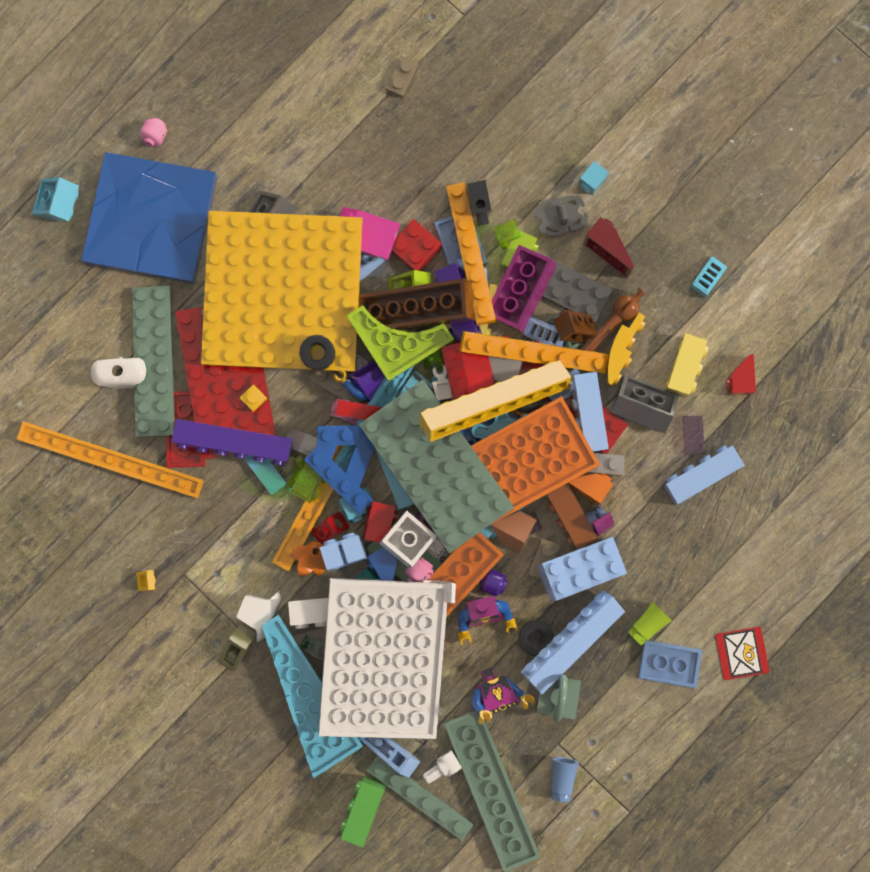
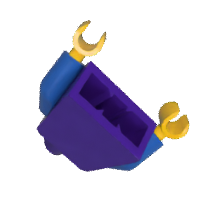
[333,355,385,402]

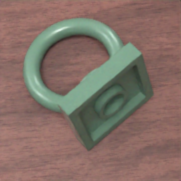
[536,675,581,722]

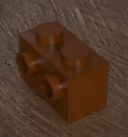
[553,310,597,343]

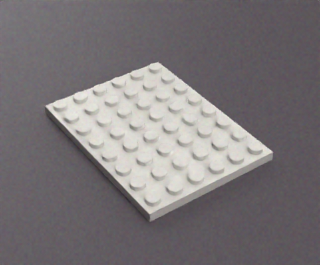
[318,578,448,739]

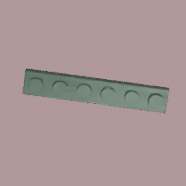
[367,755,474,841]

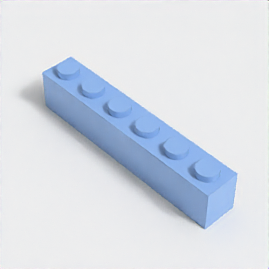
[520,590,625,694]

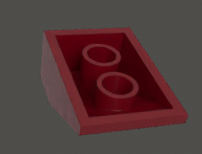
[583,217,634,278]

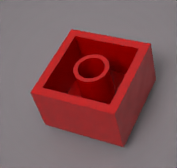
[391,219,442,271]

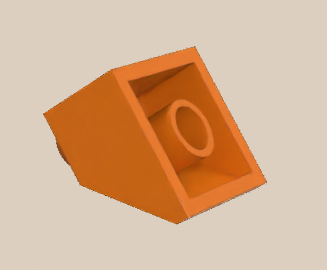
[568,473,613,505]

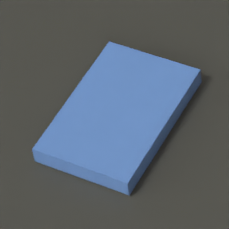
[434,216,488,272]
[638,640,702,689]

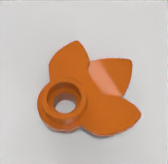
[290,541,326,576]

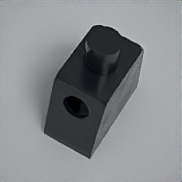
[466,180,491,226]

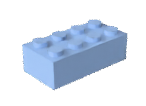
[537,537,627,602]

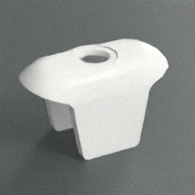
[90,358,146,389]
[237,590,281,643]

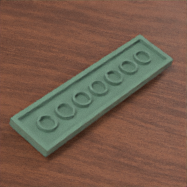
[132,285,175,438]
[444,711,541,872]

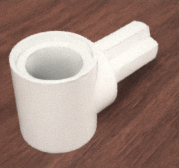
[423,750,462,784]

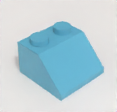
[32,177,79,222]

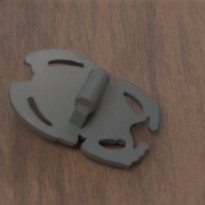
[534,195,588,236]

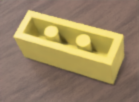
[665,333,709,397]

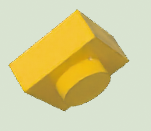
[240,384,267,412]
[136,570,156,591]

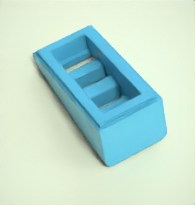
[690,256,727,298]

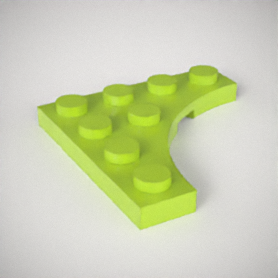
[346,305,454,382]

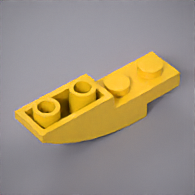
[606,313,646,387]

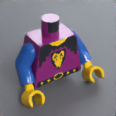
[458,596,518,645]
[471,668,534,724]

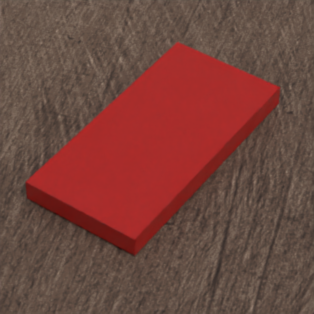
[166,391,205,468]

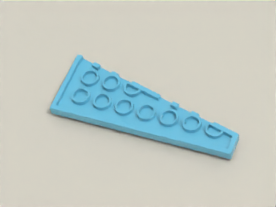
[262,614,363,778]

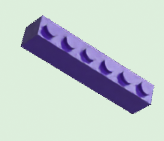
[172,419,293,466]

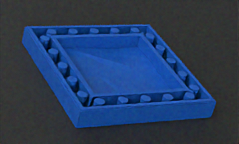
[81,152,217,284]

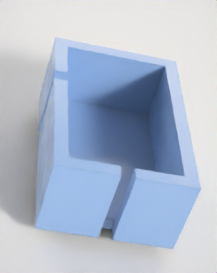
[320,533,369,571]

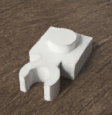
[433,366,453,401]

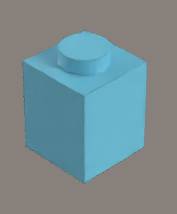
[579,161,609,194]

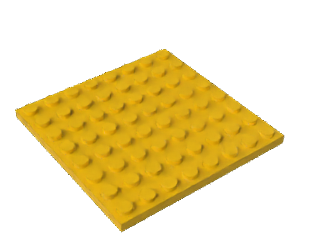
[201,211,363,372]

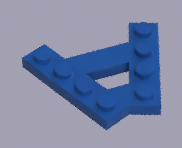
[303,426,375,514]

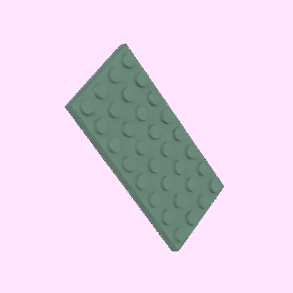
[359,379,514,553]

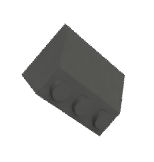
[249,191,297,214]
[611,374,679,434]

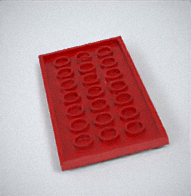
[175,306,276,460]

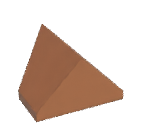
[491,511,537,553]

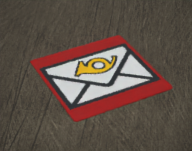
[715,627,770,680]

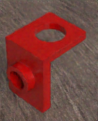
[311,512,350,546]

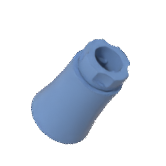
[551,757,579,802]

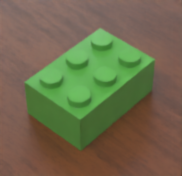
[339,776,386,848]

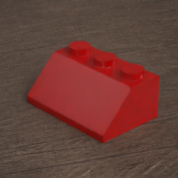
[441,342,495,400]

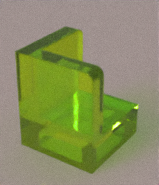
[493,219,521,250]

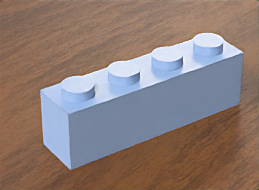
[569,372,609,451]
[663,445,745,505]

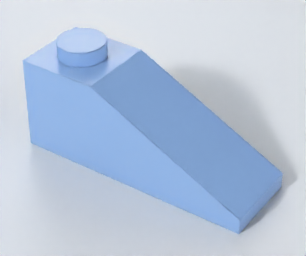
[359,737,420,778]

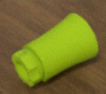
[628,602,672,646]

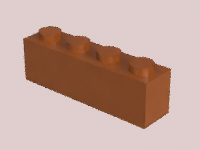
[543,483,598,550]

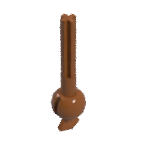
[581,288,646,351]

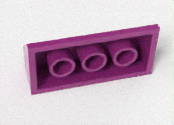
[492,245,557,333]

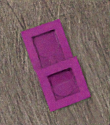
[591,512,614,537]

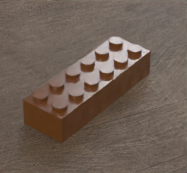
[358,278,475,331]

